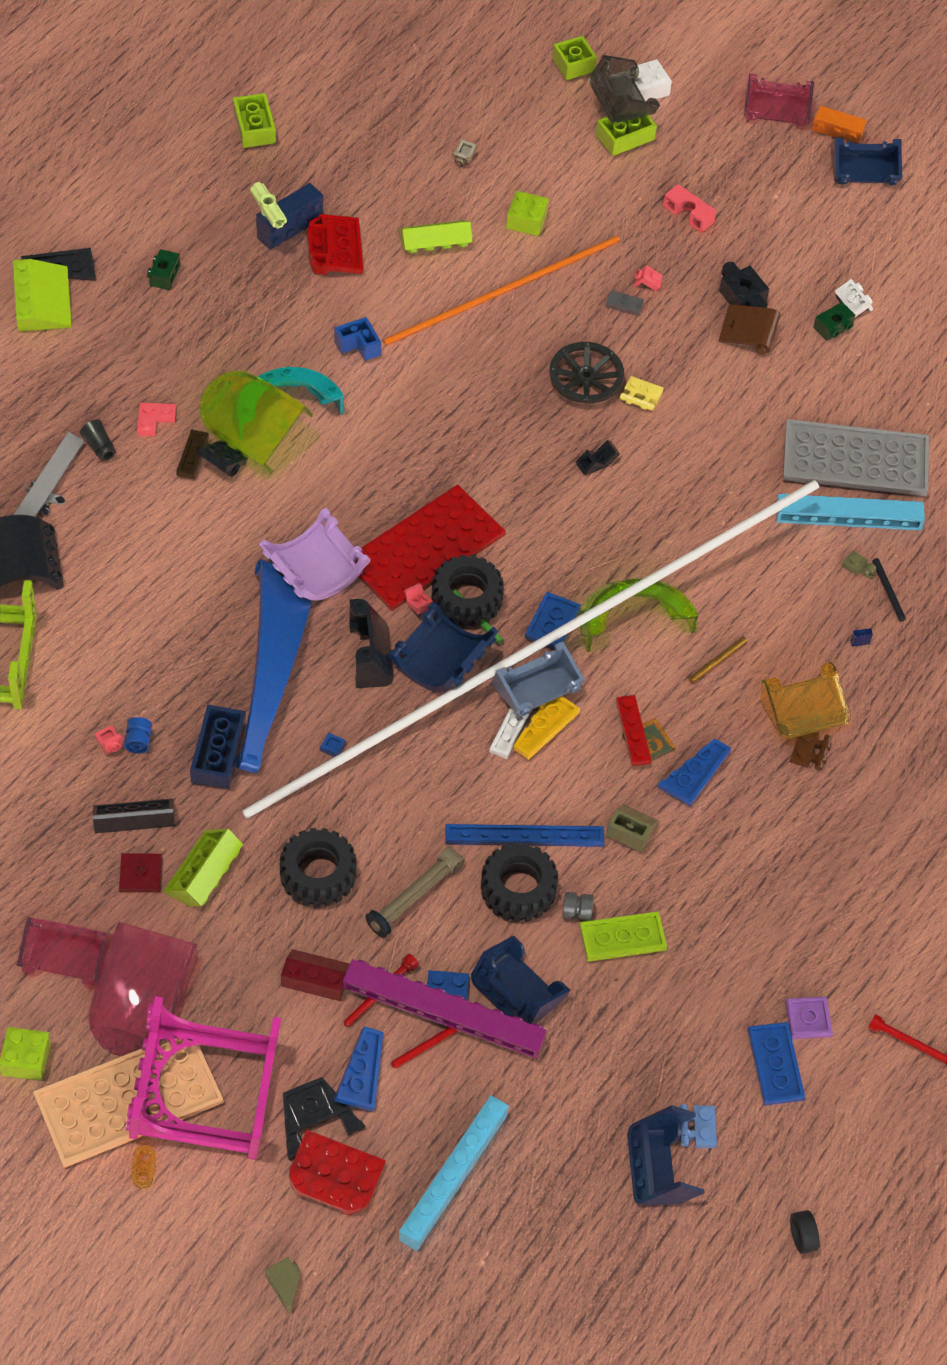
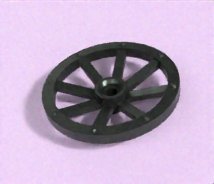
[549,342,624,404]

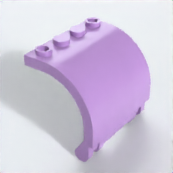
[259,508,370,601]

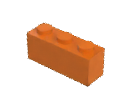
[812,105,867,143]

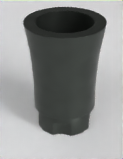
[80,419,116,461]

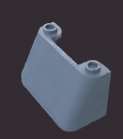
[492,641,585,716]

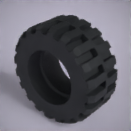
[431,555,504,628]
[279,828,356,908]
[480,842,558,922]

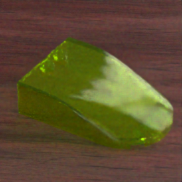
[200,371,313,473]

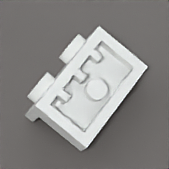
[835,279,873,317]

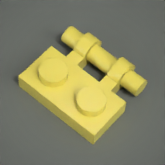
[620,376,664,411]

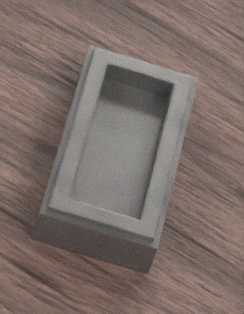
[606,290,644,316]

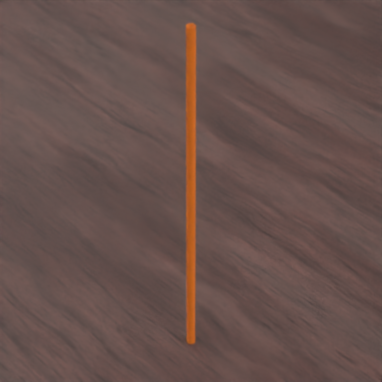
[383,235,620,346]

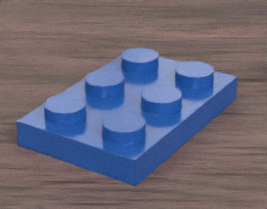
[525,592,581,650]

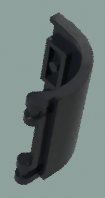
[0,515,64,590]

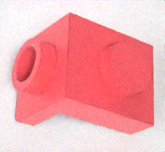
[634,265,663,291]
[404,583,433,615]
[94,725,123,755]

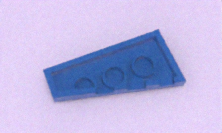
[657,739,731,807]
[333,1027,383,1112]

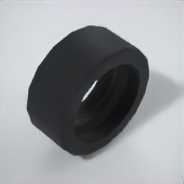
[790,1210,820,1254]

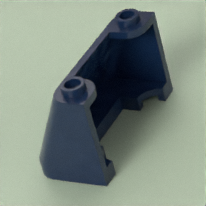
[831,138,902,185]
[471,935,571,1024]

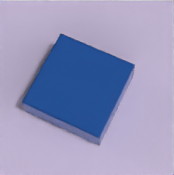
[320,733,346,757]

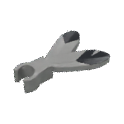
[25,480,65,516]

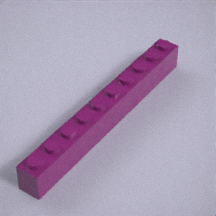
[343,959,547,1059]

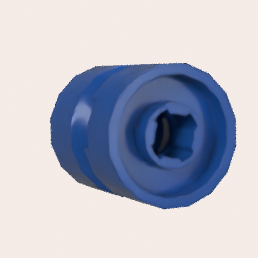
[124,717,152,754]

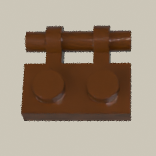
[790,728,832,770]

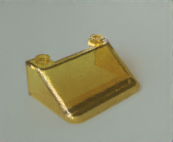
[760,662,851,739]

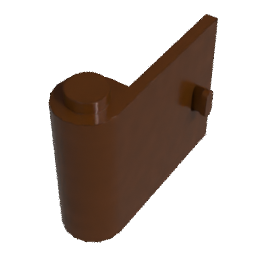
[719,305,780,354]

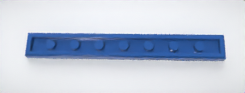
[445,824,604,847]

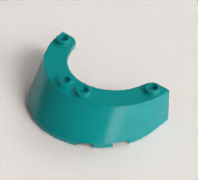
[233,367,344,441]

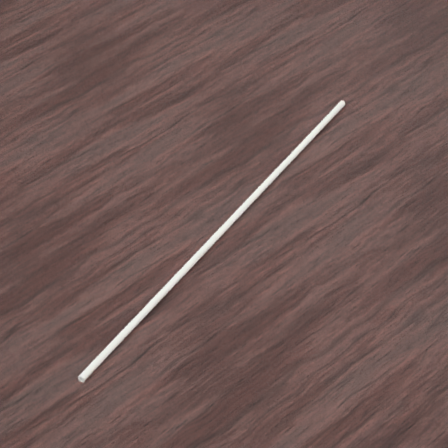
[242,480,819,819]

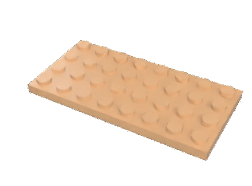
[33,1038,224,1168]

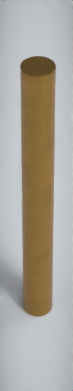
[688,637,747,684]

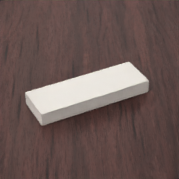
[489,707,530,759]

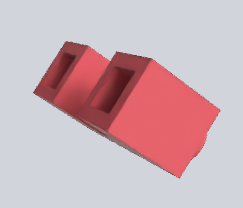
[663,184,716,233]

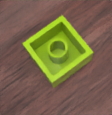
[552,36,597,80]
[506,191,549,236]
[0,1027,51,1081]

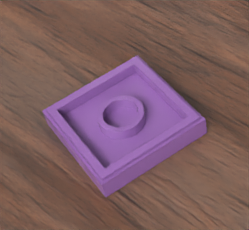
[785,997,833,1039]

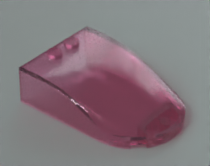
[88,922,198,1056]

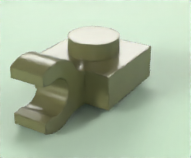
[842,551,877,579]

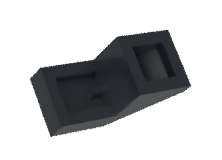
[575,440,620,475]

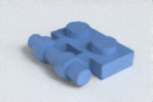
[679,1104,717,1148]

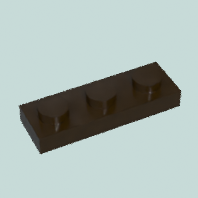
[176,429,209,479]

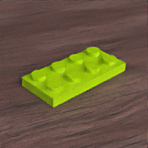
[579,911,667,962]

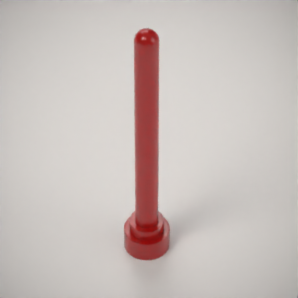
[344,953,419,1027]
[868,1014,947,1064]
[391,1027,459,1068]

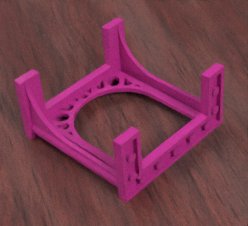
[126,996,281,1160]

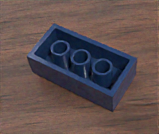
[256,183,323,250]
[190,705,246,789]

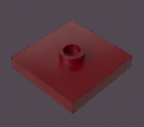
[119,853,162,892]

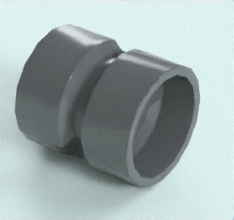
[562,892,593,921]

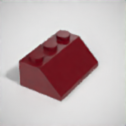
[281,949,350,1001]

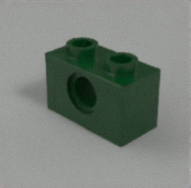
[147,249,181,290]
[813,302,856,341]

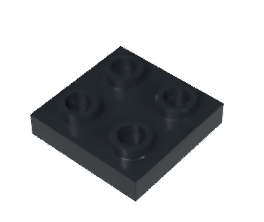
[197,440,248,477]

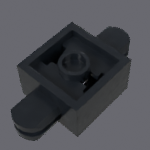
[719,262,769,308]

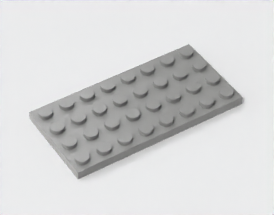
[783,419,929,496]

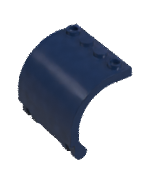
[387,602,499,692]

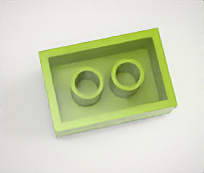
[233,93,276,148]
[595,104,657,156]

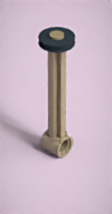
[365,846,465,938]

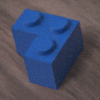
[334,317,381,361]

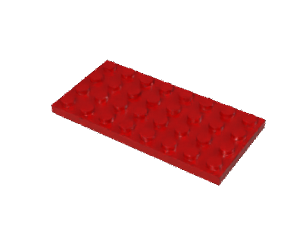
[355,484,505,611]

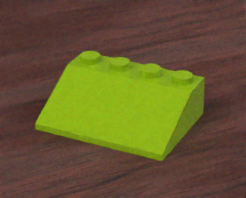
[13,259,72,331]

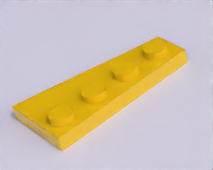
[514,696,580,760]

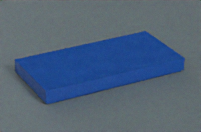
[747,1022,806,1105]

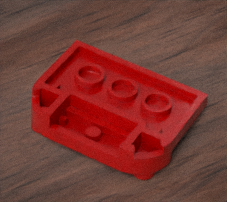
[307,214,364,276]
[289,1129,386,1215]

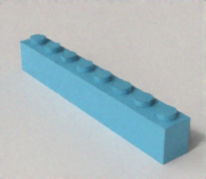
[776,494,925,530]
[399,1095,509,1251]

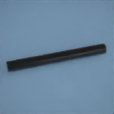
[872,558,906,622]

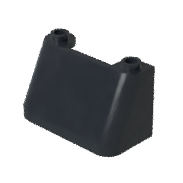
[349,599,393,688]

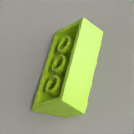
[398,220,473,253]
[163,829,243,907]

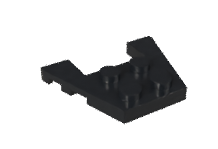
[283,1077,365,1160]

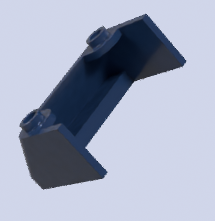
[627,1105,705,1205]

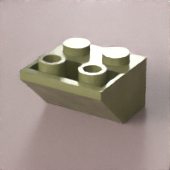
[606,804,659,853]

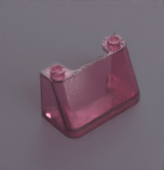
[743,74,814,126]
[17,917,113,985]

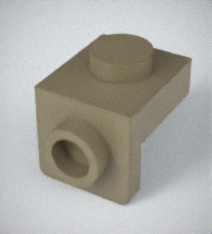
[452,139,477,165]

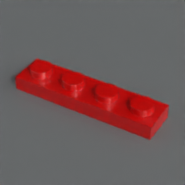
[616,695,651,766]

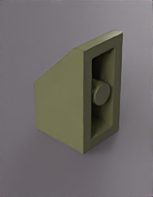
[265,1257,301,1313]

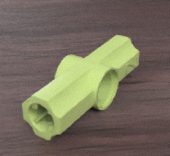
[250,182,287,229]

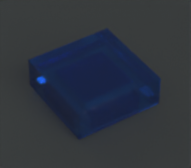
[850,628,873,647]

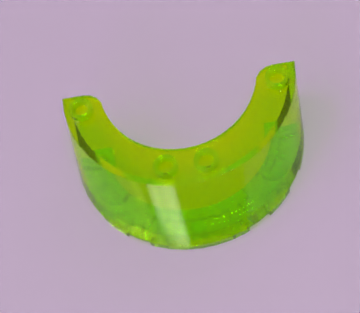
[580,578,698,652]

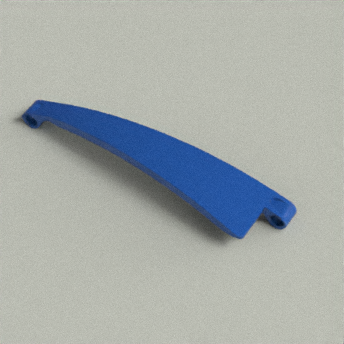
[236,559,312,773]

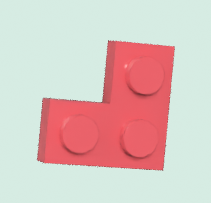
[137,402,177,436]

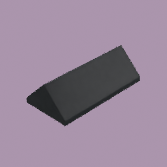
[93,798,175,833]

